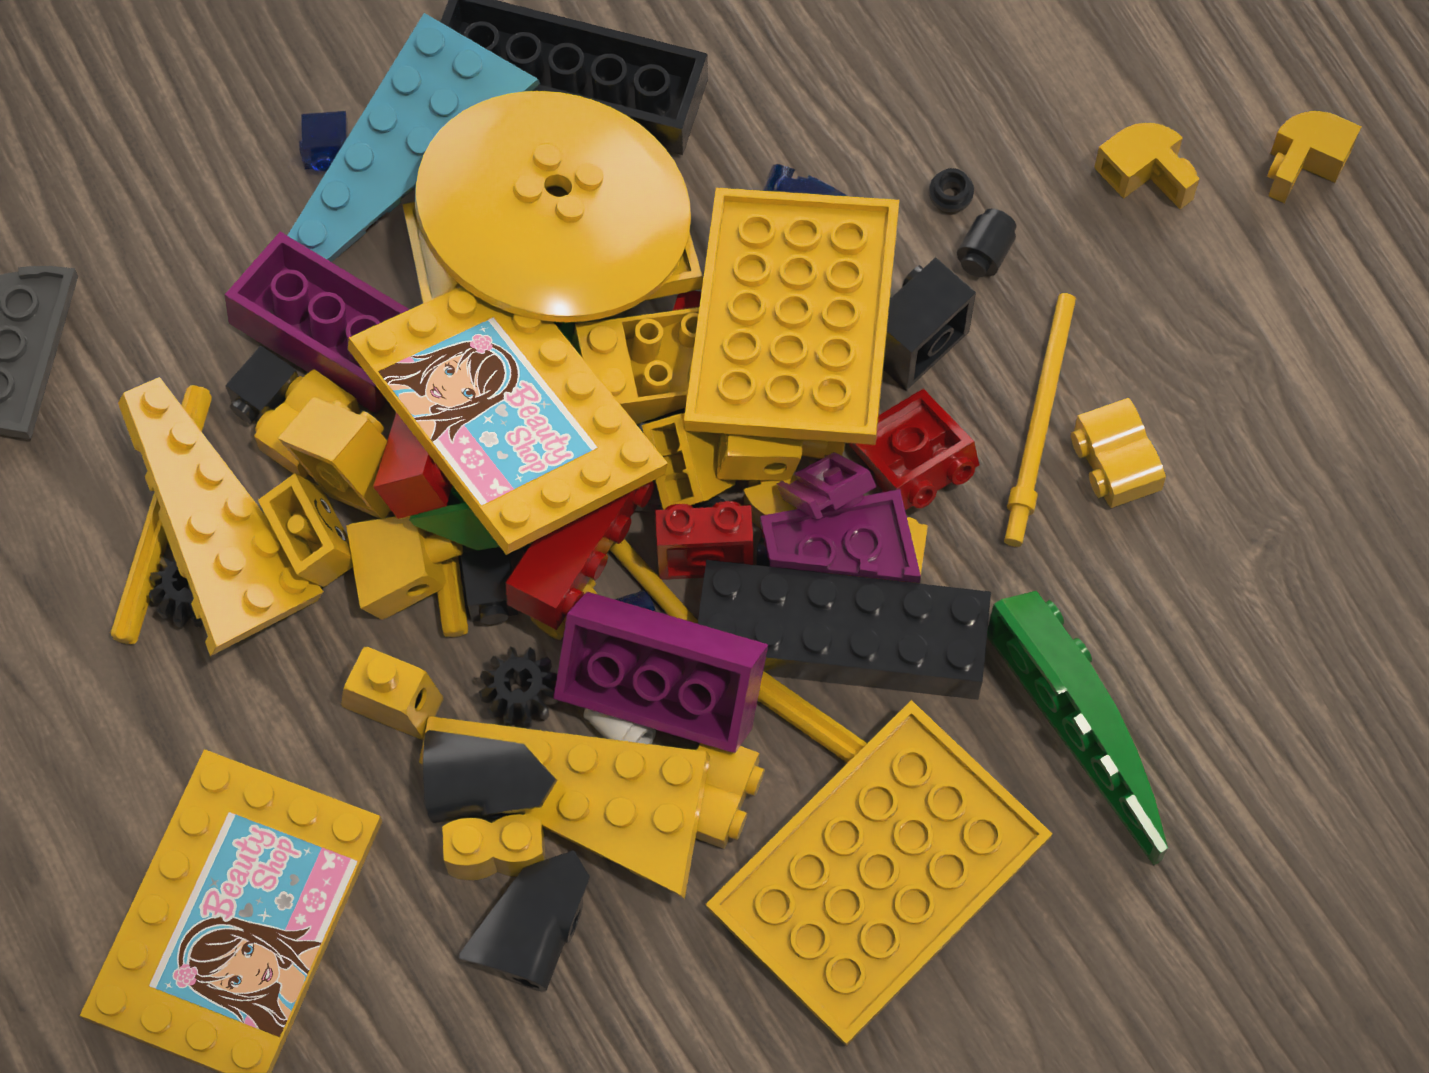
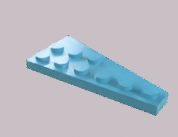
[287,13,540,262]

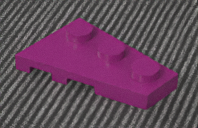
[760,489,921,583]

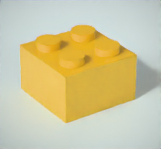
[278,397,391,519]

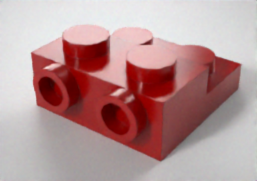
[849,388,980,510]
[655,501,753,580]

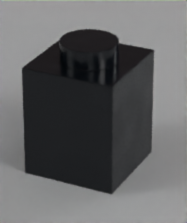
[225,345,298,424]
[461,547,518,624]

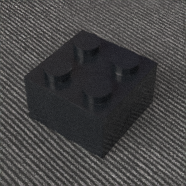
[883,257,976,391]

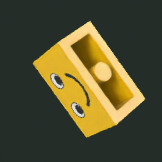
[258,473,353,587]

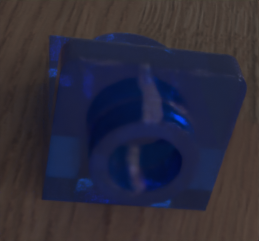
[299,111,348,172]

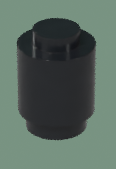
[957,208,1017,277]

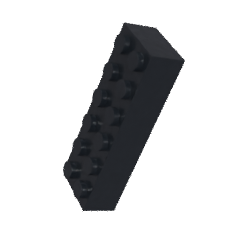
[440,0,708,155]
[698,560,991,700]

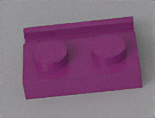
[776,452,876,520]

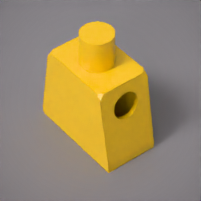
[641,413,736,510]
[716,433,828,480]
[346,516,463,620]
[341,647,444,740]

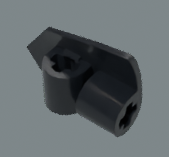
[423,730,558,823]
[459,850,590,992]

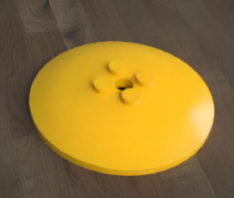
[415,91,691,322]

